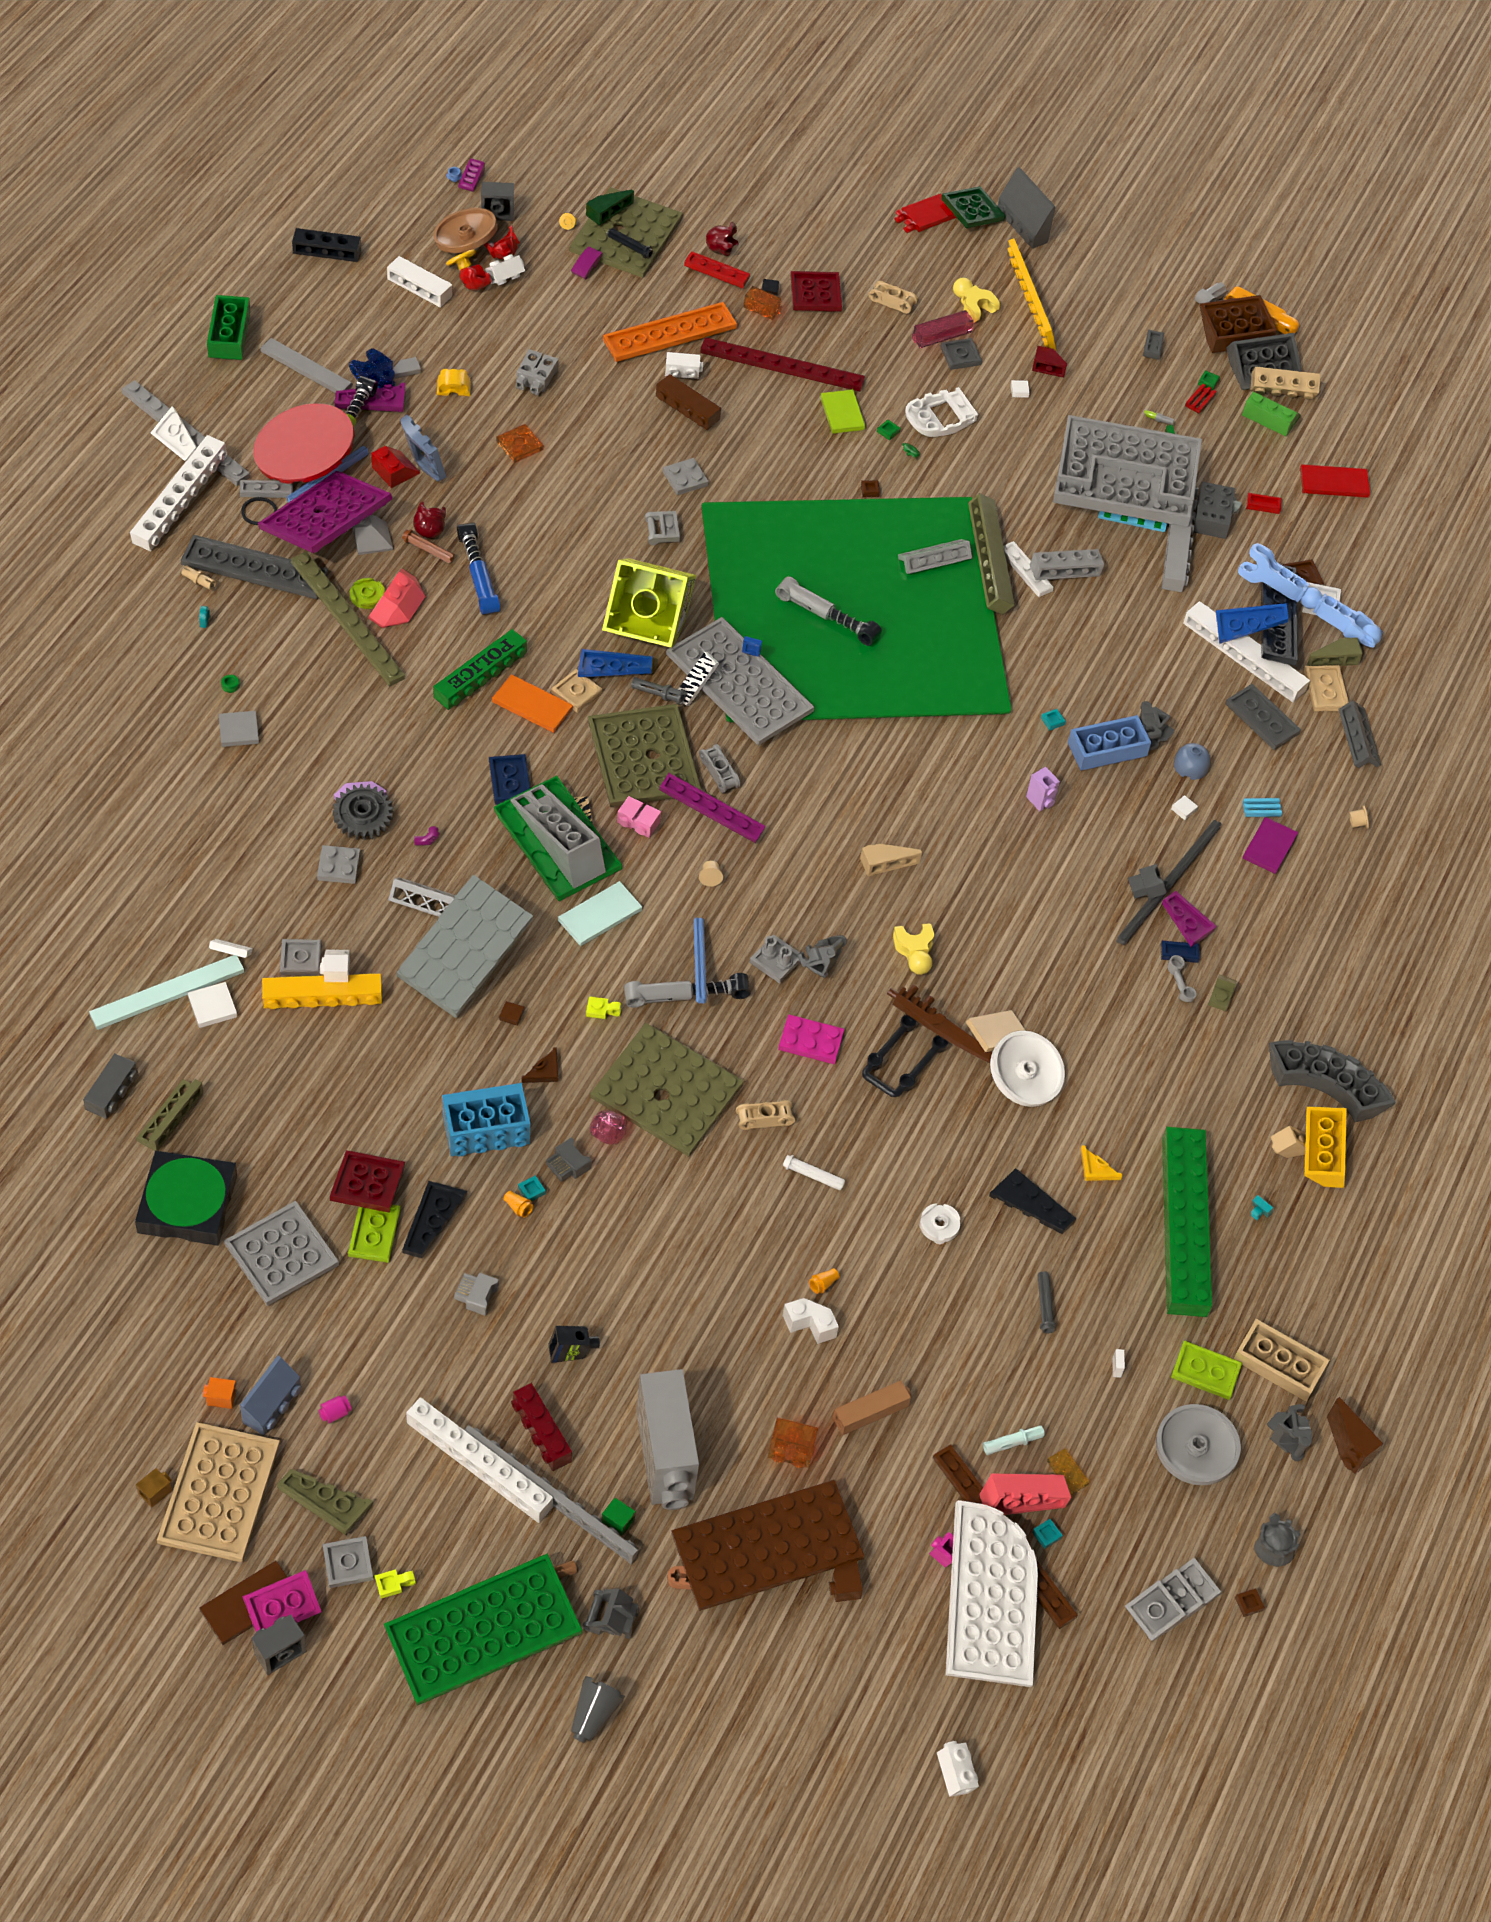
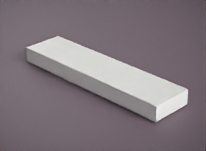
[1003,541,1054,597]

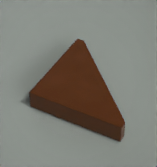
[1283,559,1324,585]
[521,1047,558,1083]

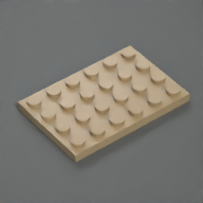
[157,1422,280,1563]

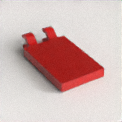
[894,193,957,233]

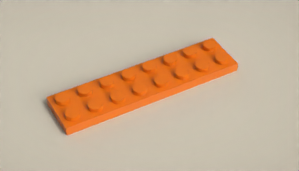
[603,302,737,362]

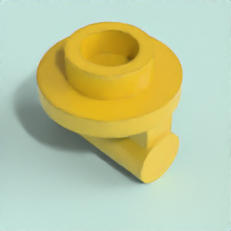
[559,213,577,230]

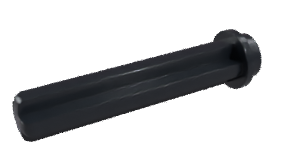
[607,228,653,259]

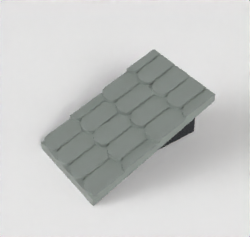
[397,875,533,1018]

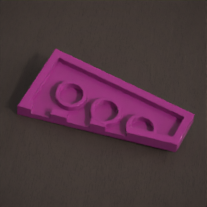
[335,383,406,412]

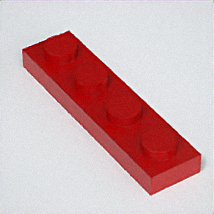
[684,251,750,288]

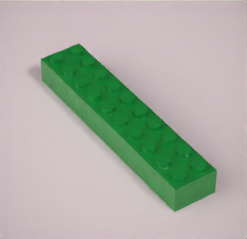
[1162,1126,1212,1317]

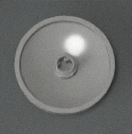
[1156,1404,1241,1485]

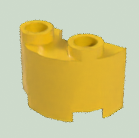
[437,369,471,396]

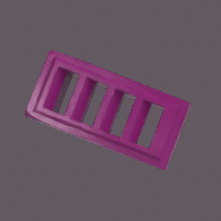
[458,158,485,192]

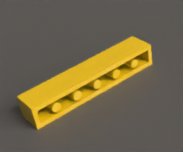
[262,973,382,1009]

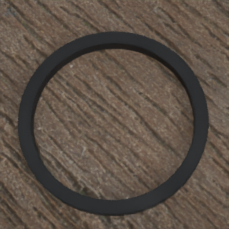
[241,497,277,525]

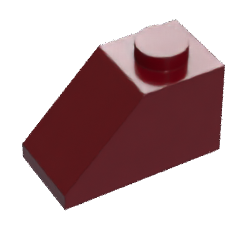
[1032,345,1067,378]

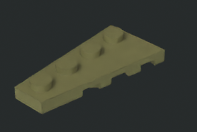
[277,1469,373,1535]

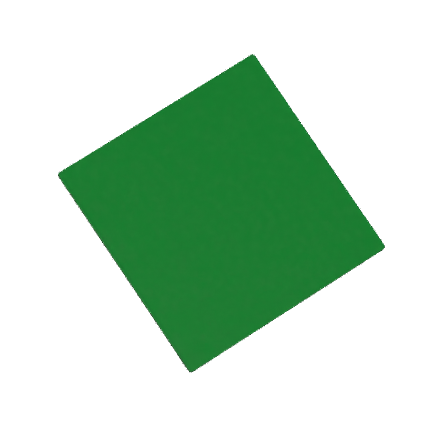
[701,497,1011,722]

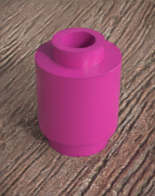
[318,1395,352,1424]

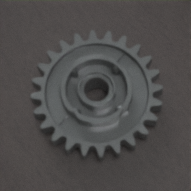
[333,784,393,840]

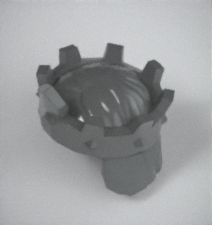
[1254,1513,1300,1567]

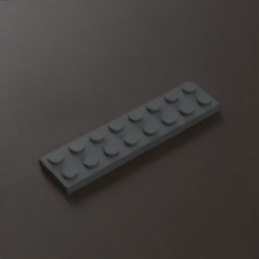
[181,535,328,599]

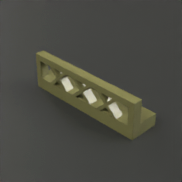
[136,1079,203,1151]

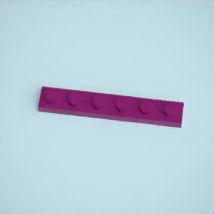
[659,773,765,843]

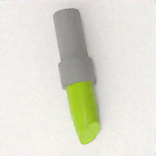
[1144,410,1175,425]

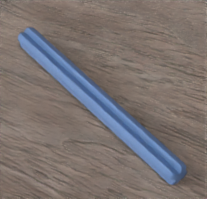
[286,446,369,503]
[693,917,707,1004]

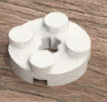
[919,1204,960,1244]

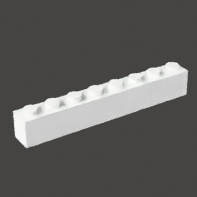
[1183,601,1310,703]

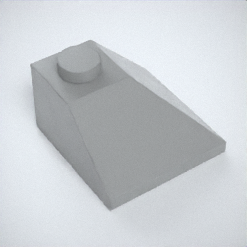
[352,515,393,555]

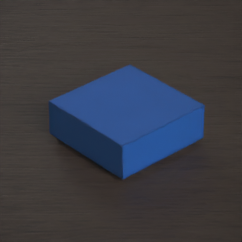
[742,636,762,657]

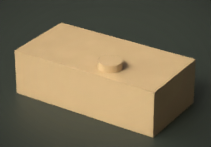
[1234,1319,1330,1402]

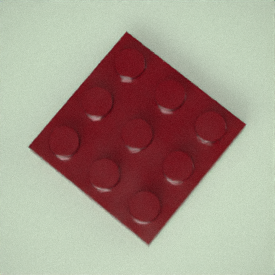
[790,271,842,312]
[330,1150,405,1213]

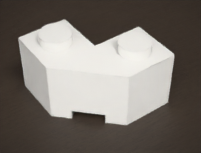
[320,950,350,982]
[783,1298,839,1344]

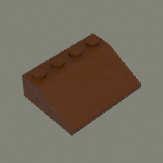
[1200,295,1277,353]

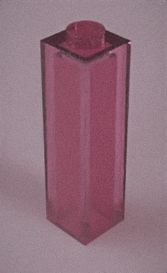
[912,310,974,348]

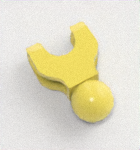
[953,278,1000,323]
[893,923,934,975]

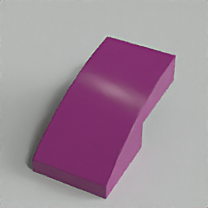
[571,246,603,280]

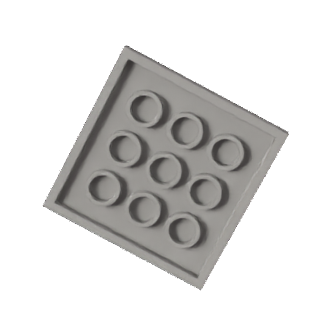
[224,1201,339,1306]

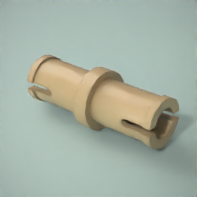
[181,565,217,591]

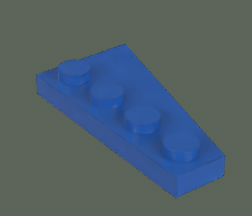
[1216,603,1289,644]
[578,649,653,677]

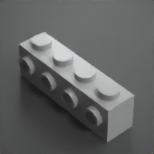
[1030,549,1104,580]

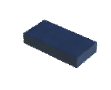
[1160,940,1200,963]

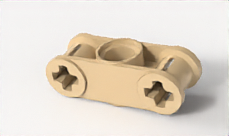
[868,281,918,314]
[736,1100,795,1130]

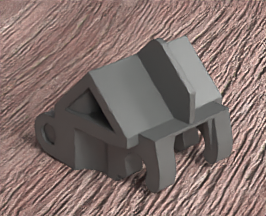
[1139,701,1174,751]
[798,935,847,978]
[1267,1404,1312,1461]
[582,1589,640,1639]

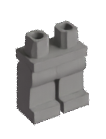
[516,349,559,395]

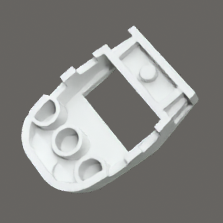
[905,387,978,437]

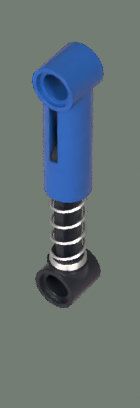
[457,522,500,615]

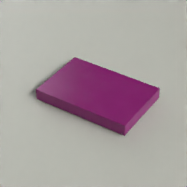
[1242,817,1298,874]

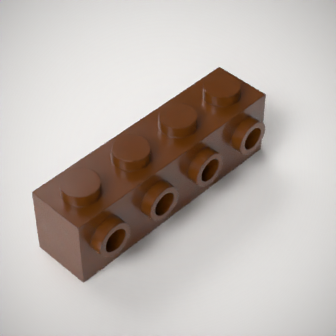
[656,374,721,430]

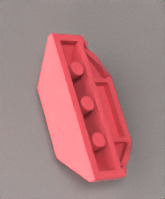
[368,568,426,628]

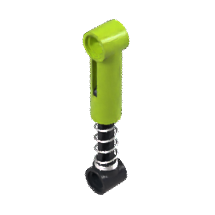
[345,376,378,427]

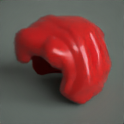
[459,265,492,290]

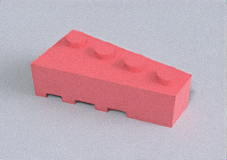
[979,1473,1071,1515]

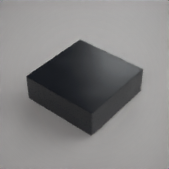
[761,279,779,296]

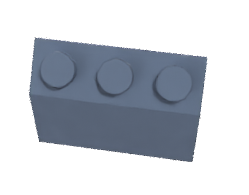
[240,1355,302,1435]

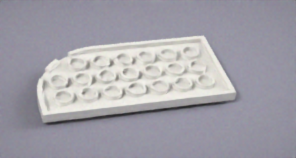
[946,1500,1038,1687]

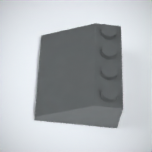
[997,167,1056,249]
[1226,333,1302,390]

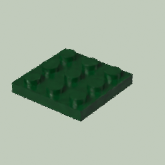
[941,186,1006,228]

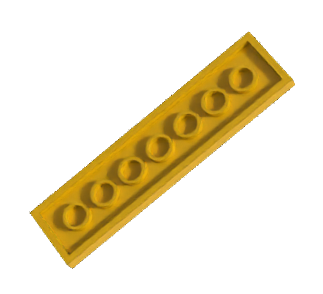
[1007,238,1057,351]

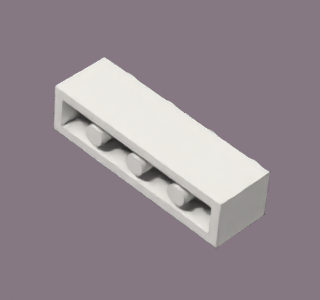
[387,256,452,308]

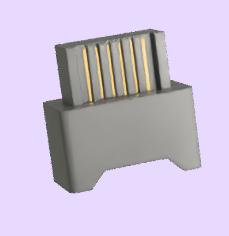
[454,1273,499,1316]

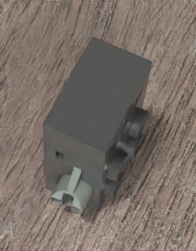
[1193,481,1241,539]

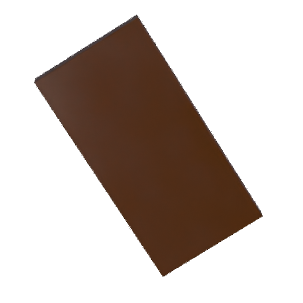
[199,1560,287,1645]

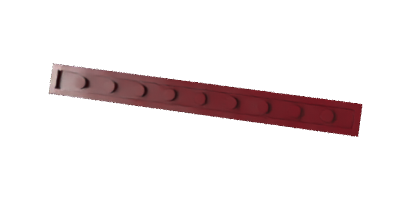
[700,337,865,392]

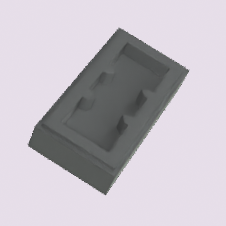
[1143,330,1164,359]

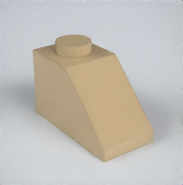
[1271,1126,1306,1158]

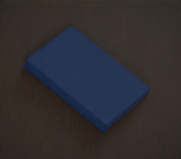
[489,754,530,805]

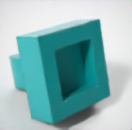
[1251,1195,1273,1221]

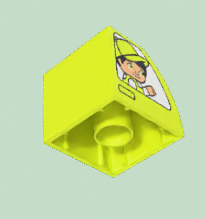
[602,558,697,648]

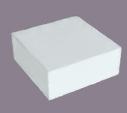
[1011,380,1029,397]
[1171,795,1198,820]
[1112,1349,1125,1378]

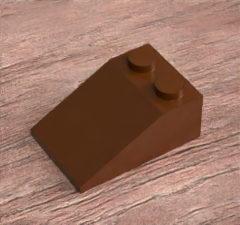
[1327,1397,1383,1474]

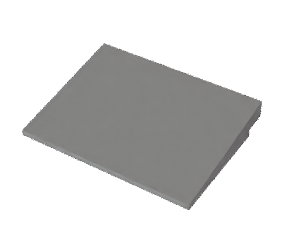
[1053,415,1202,527]

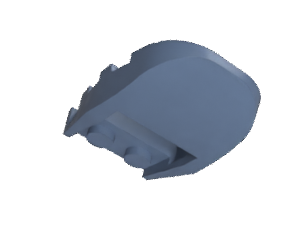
[400,414,446,482]

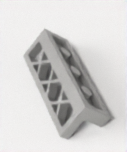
[898,539,972,574]
[388,877,456,917]

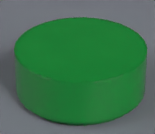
[221,675,240,693]

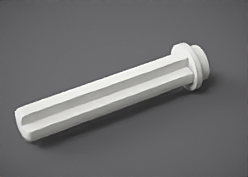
[783,1155,845,1190]

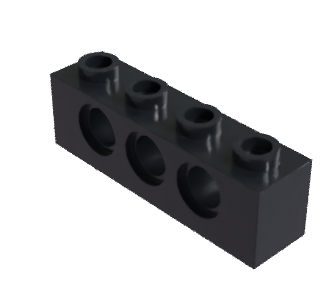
[292,228,361,262]

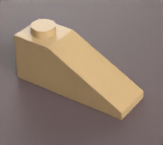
[860,844,922,876]

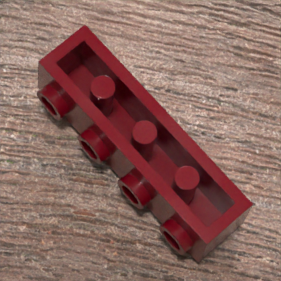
[511,1383,572,1471]

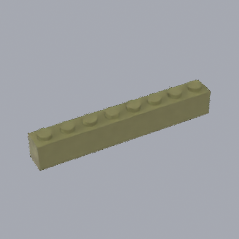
[968,493,1014,615]

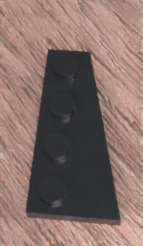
[989,1168,1076,1234]
[402,1180,467,1258]

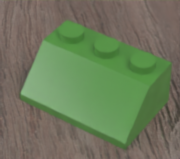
[1242,392,1301,436]

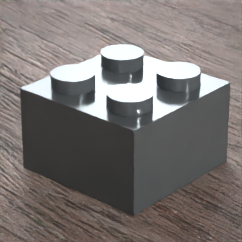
[481,182,514,221]
[251,1614,307,1675]

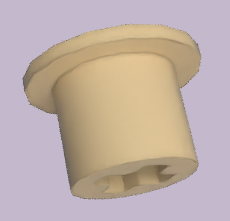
[1349,805,1369,829]
[699,861,723,887]

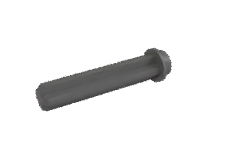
[1037,1271,1056,1334]

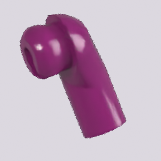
[414,826,440,846]

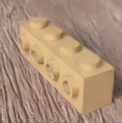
[1250,367,1320,399]

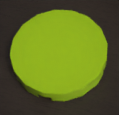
[349,578,385,609]

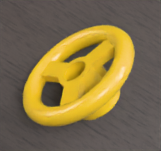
[446,249,476,270]

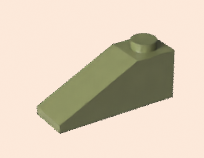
[1307,638,1362,666]

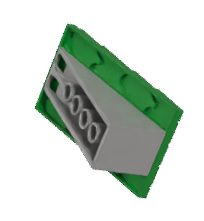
[494,775,622,901]

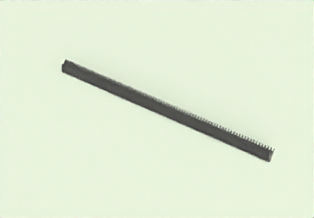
[1116,820,1222,945]

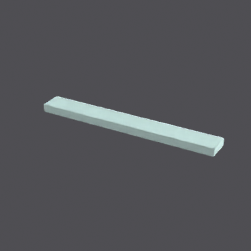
[89,955,244,1030]

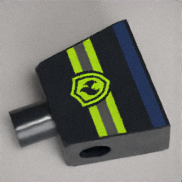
[548,1326,600,1363]

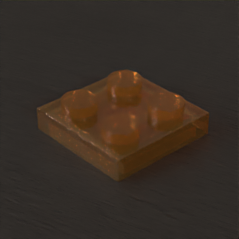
[496,424,544,463]

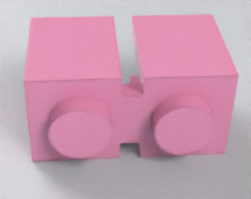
[617,796,661,838]

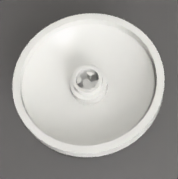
[990,1031,1065,1107]

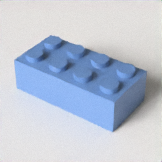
[1068,715,1151,771]

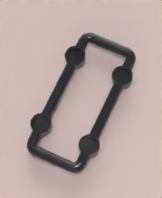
[862,1015,948,1098]

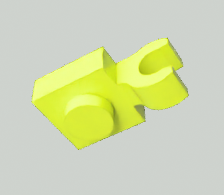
[586,996,621,1019]
[375,1569,416,1599]

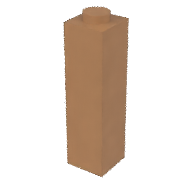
[833,1381,912,1435]

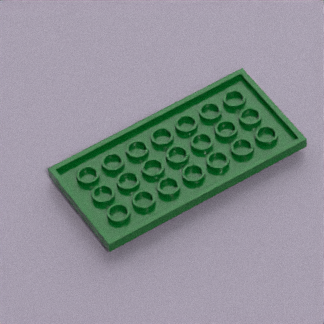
[384,1553,582,1706]

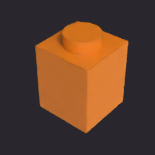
[203,1377,237,1409]

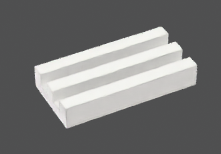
[209,939,253,958]

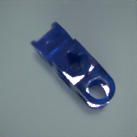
[349,348,395,388]

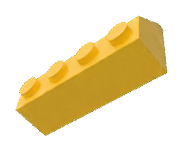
[1304,1107,1347,1188]

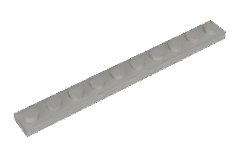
[122,380,250,486]
[464,1425,638,1565]

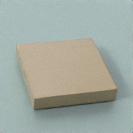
[551,669,602,713]

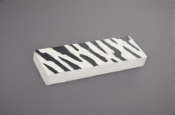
[675,652,719,706]

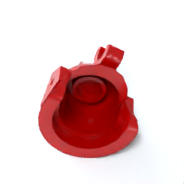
[483,225,520,260]

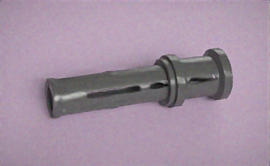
[631,677,686,705]

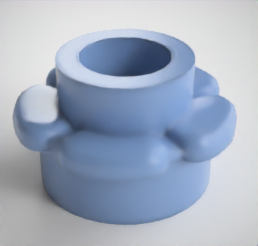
[446,167,462,182]

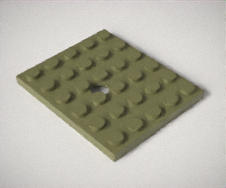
[569,187,683,278]
[588,704,701,807]
[590,1023,744,1157]

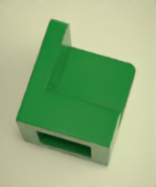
[601,1498,636,1536]

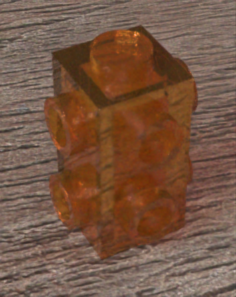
[744,286,782,320]

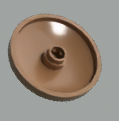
[433,208,498,253]

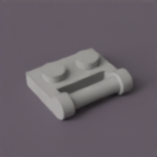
[645,511,680,545]

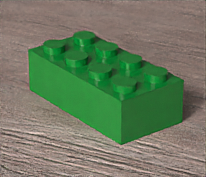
[207,295,251,360]

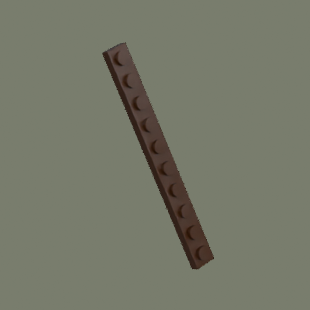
[933,1444,1078,1629]

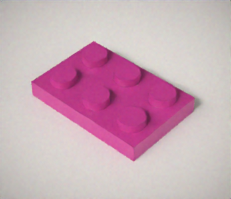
[778,1014,844,1064]
[242,1570,321,1632]

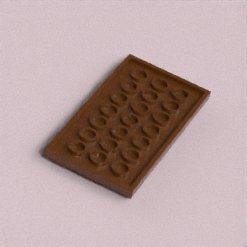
[671,1480,864,1611]

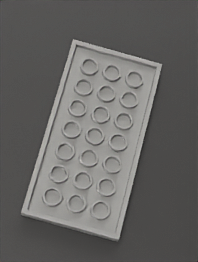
[666,617,814,746]

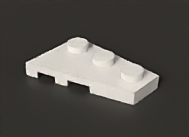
[151,406,197,462]

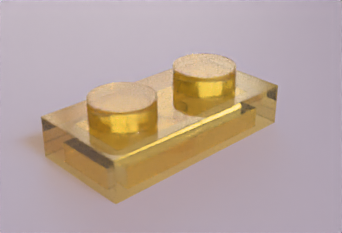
[1047,1448,1089,1495]

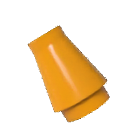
[503,1190,534,1218]
[809,1268,840,1294]

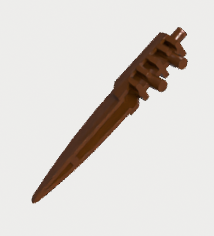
[887,985,992,1063]

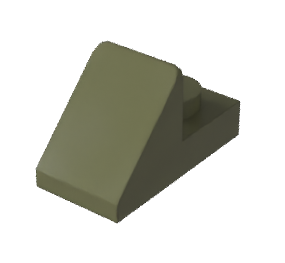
[1208,974,1237,1012]

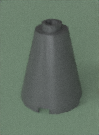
[571,1676,625,1743]

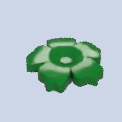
[902,443,920,458]

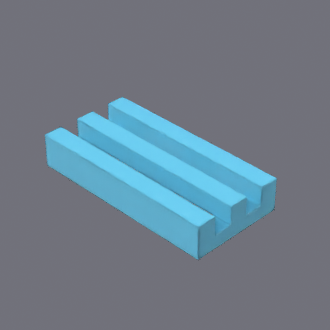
[1242,798,1282,817]

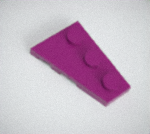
[1162,891,1217,947]

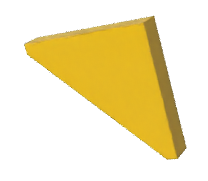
[1081,1145,1122,1181]

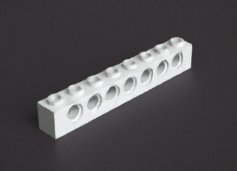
[130,435,227,551]
[406,1397,553,1523]

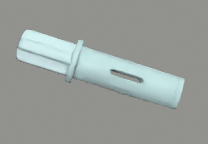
[983,1426,1045,1455]

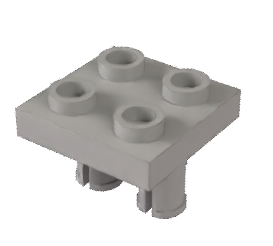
[749,934,800,984]

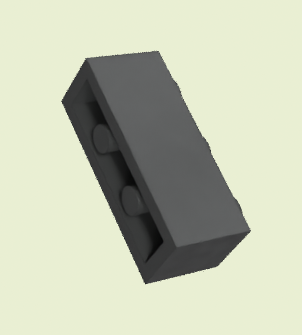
[83,1053,138,1119]

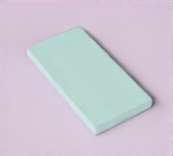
[558,881,642,947]

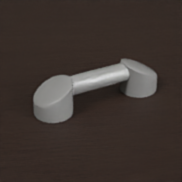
[1168,955,1197,1002]

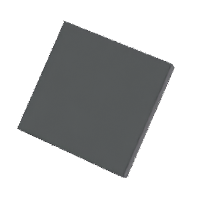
[940,338,982,370]

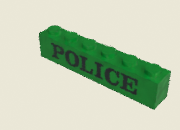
[433,629,527,710]

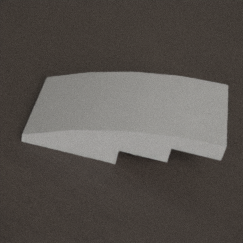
[1125,1558,1222,1641]

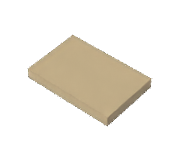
[1304,665,1349,711]
[966,1010,1025,1052]

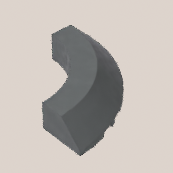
[1269,1040,1396,1122]

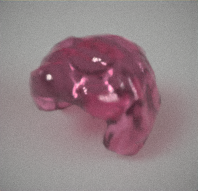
[589,1110,627,1145]

